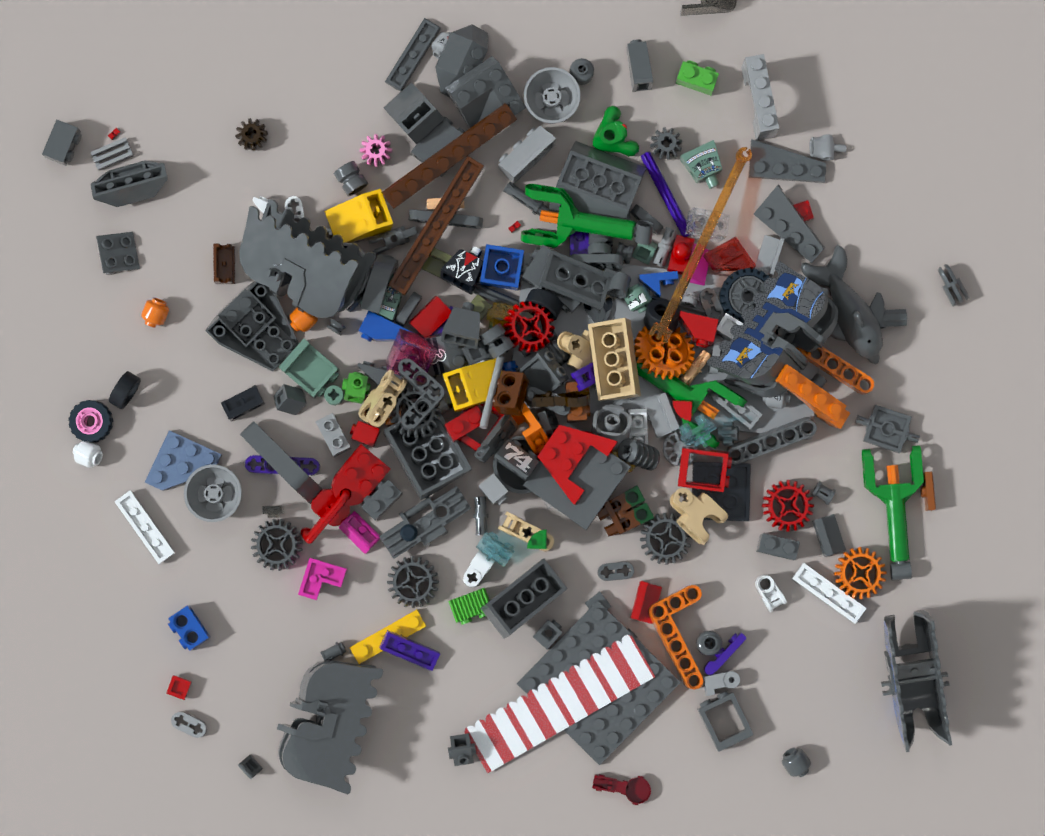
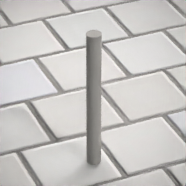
[479,356,505,429]

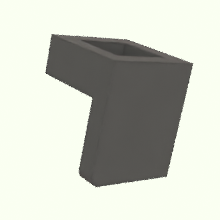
[274,384,306,415]

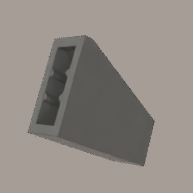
[627,39,653,92]

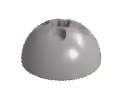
[524,67,580,124]
[184,465,242,522]

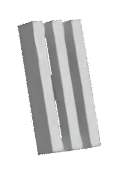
[90,137,134,170]

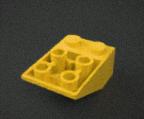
[324,189,393,243]
[443,358,502,413]

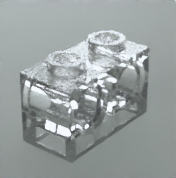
[685,207,730,242]

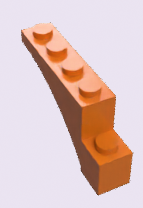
[775,364,850,429]

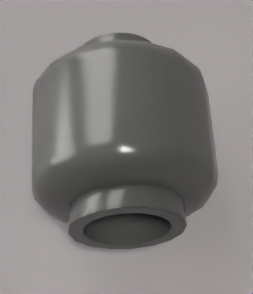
[569,58,594,85]
[696,631,722,656]
[782,747,811,777]

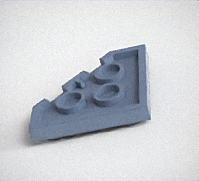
[145,430,222,491]

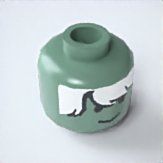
[624,284,652,313]

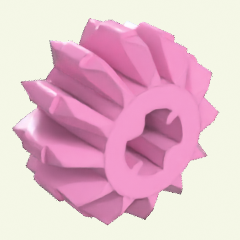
[360,134,392,167]

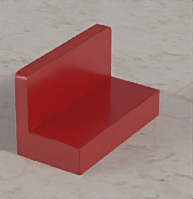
[408,296,451,338]
[630,581,662,624]

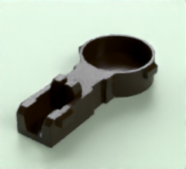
[532,391,591,407]

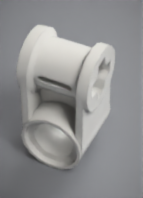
[463,550,496,587]
[755,575,787,613]

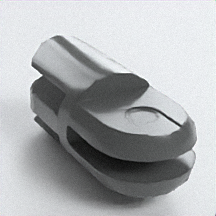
[938,264,970,307]

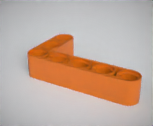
[795,347,874,394]
[648,585,703,690]

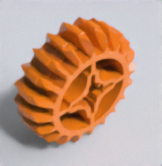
[834,547,887,599]

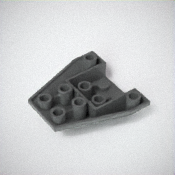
[205,281,299,372]

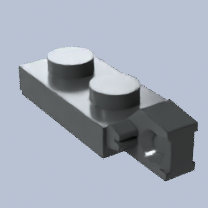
[474,414,519,463]

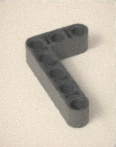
[240,421,323,504]

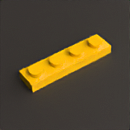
[350,610,426,664]

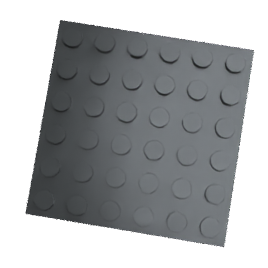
[517,601,681,765]

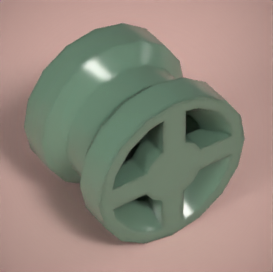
[324,385,344,406]

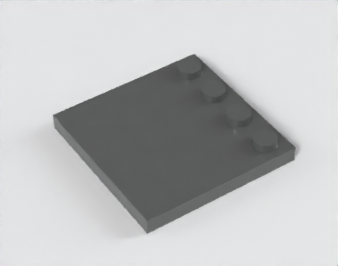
[523,423,631,530]

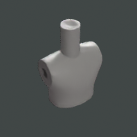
[809,134,846,161]

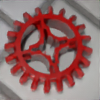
[503,301,555,353]
[762,480,814,532]

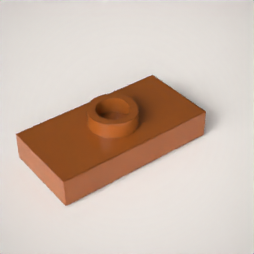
[920,471,936,511]

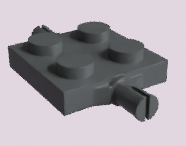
[855,405,920,453]

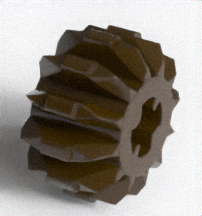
[235,118,268,151]

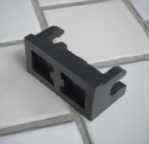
[221,385,265,421]

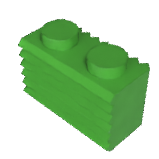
[448,588,490,625]

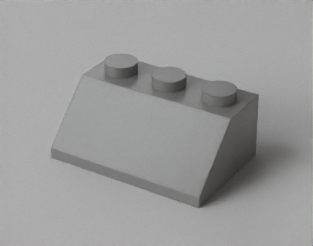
[498,126,556,184]

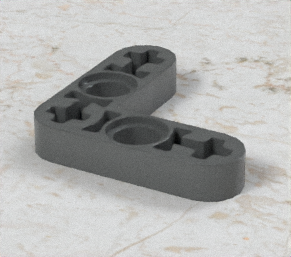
[398,358,445,431]

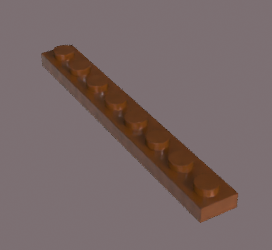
[381,103,517,209]
[388,156,484,296]

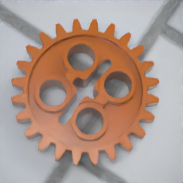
[634,326,695,380]

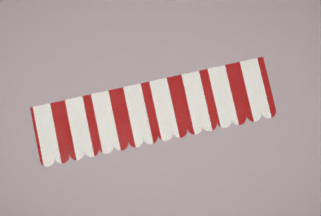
[465,635,655,774]

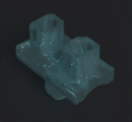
[679,413,717,448]
[476,532,515,567]

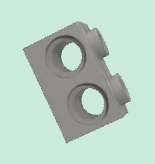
[316,413,352,457]
[479,473,509,506]

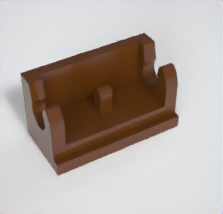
[213,243,235,284]

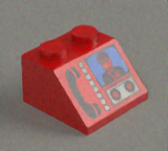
[679,311,719,348]

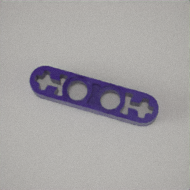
[245,455,320,476]

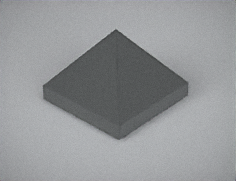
[238,755,263,779]

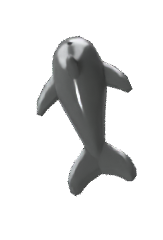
[801,245,885,364]

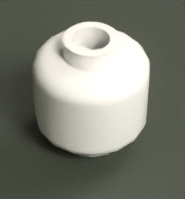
[73,441,103,468]

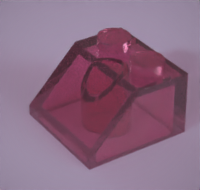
[386,329,437,383]

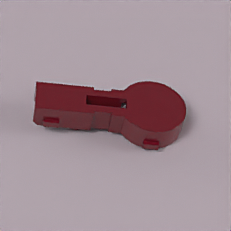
[592,774,651,805]

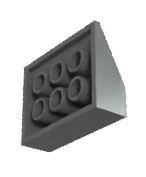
[384,406,472,500]

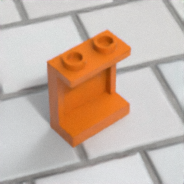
[511,402,548,455]

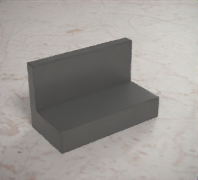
[812,514,846,557]

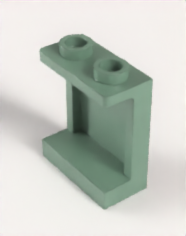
[279,338,340,399]

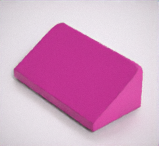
[686,243,712,286]
[339,511,380,554]

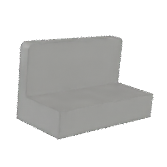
[755,235,785,277]
[644,393,680,438]

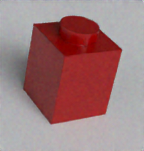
[350,421,381,448]

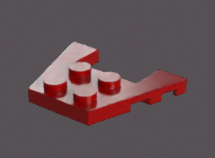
[537,425,618,505]

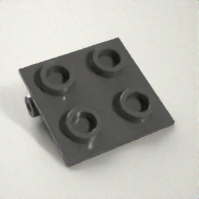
[96,232,140,275]

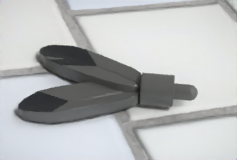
[583,297,613,323]

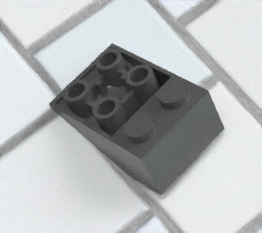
[384,83,444,144]

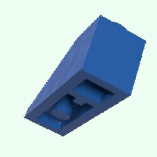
[358,311,421,342]

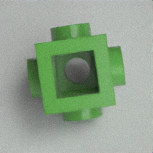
[342,372,370,404]

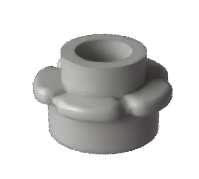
[682,292,700,307]

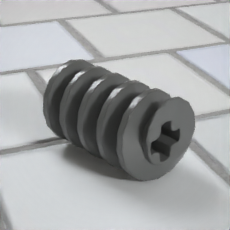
[618,438,660,471]

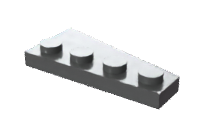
[748,139,826,183]
[754,184,825,263]

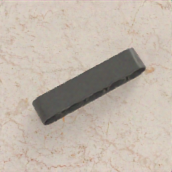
[726,417,817,464]

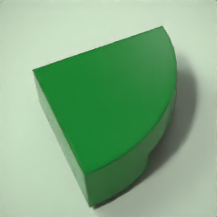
[527,529,547,549]

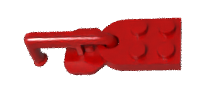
[300,444,391,544]

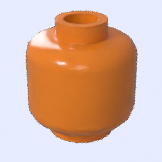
[141,298,169,328]
[290,308,318,332]

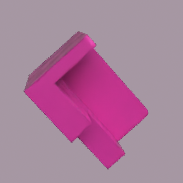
[298,558,348,600]

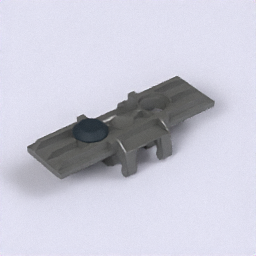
[379,486,471,559]

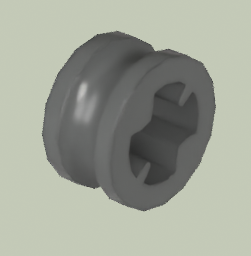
[327,319,346,336]

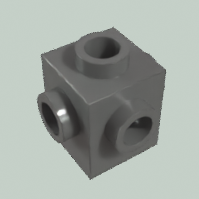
[448,733,476,766]

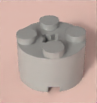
[591,404,632,449]

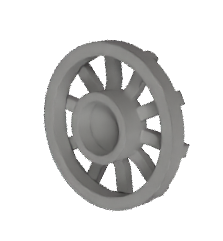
[663,430,699,466]

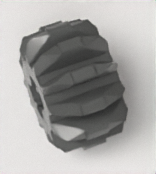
[650,127,683,160]

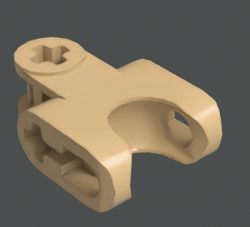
[557,330,593,376]
[358,370,407,427]
[670,488,728,545]
[498,511,554,552]

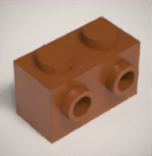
[565,382,590,423]

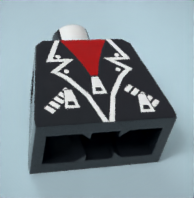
[440,247,483,295]

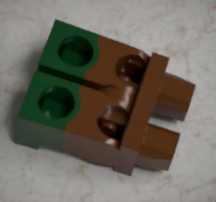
[597,485,654,537]

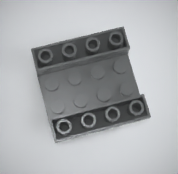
[549,141,647,219]

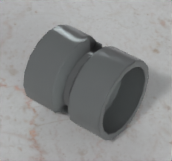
[333,161,368,197]
[588,233,613,254]
[479,323,515,359]

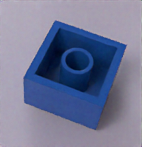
[480,244,524,291]

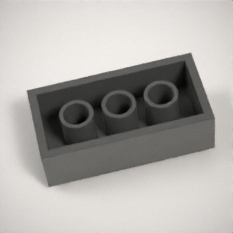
[480,558,568,639]

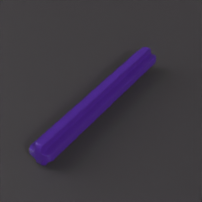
[641,152,692,237]

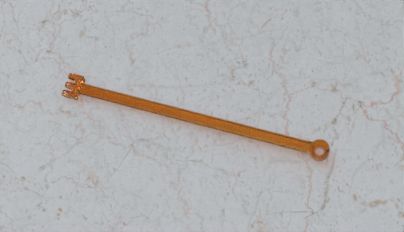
[649,147,752,343]

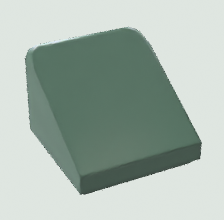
[631,242,658,265]

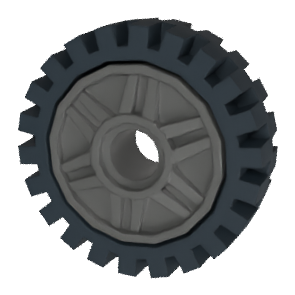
[720,268,770,324]

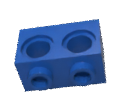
[168,605,211,651]

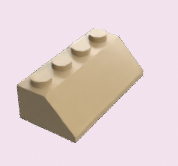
[588,318,641,401]

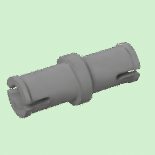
[653,227,677,267]

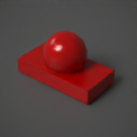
[667,234,695,276]

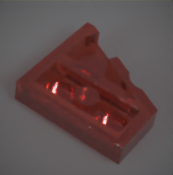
[703,237,756,272]

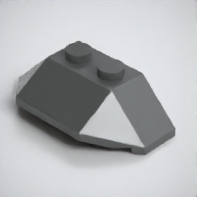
[435,24,488,98]
[91,160,168,207]

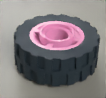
[68,400,113,442]

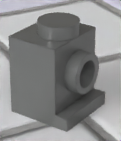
[533,619,563,649]

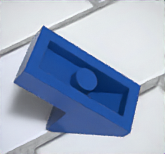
[639,271,678,297]

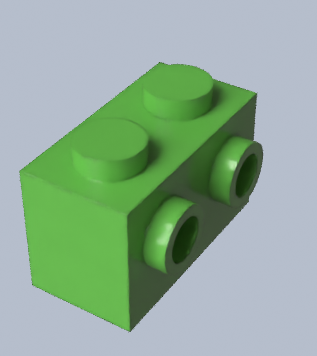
[675,60,719,96]

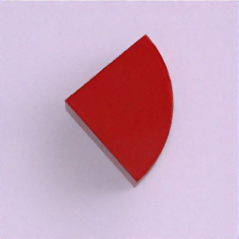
[673,400,693,421]

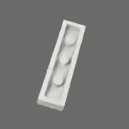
[114,490,175,564]
[792,563,866,624]

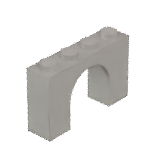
[741,54,779,141]

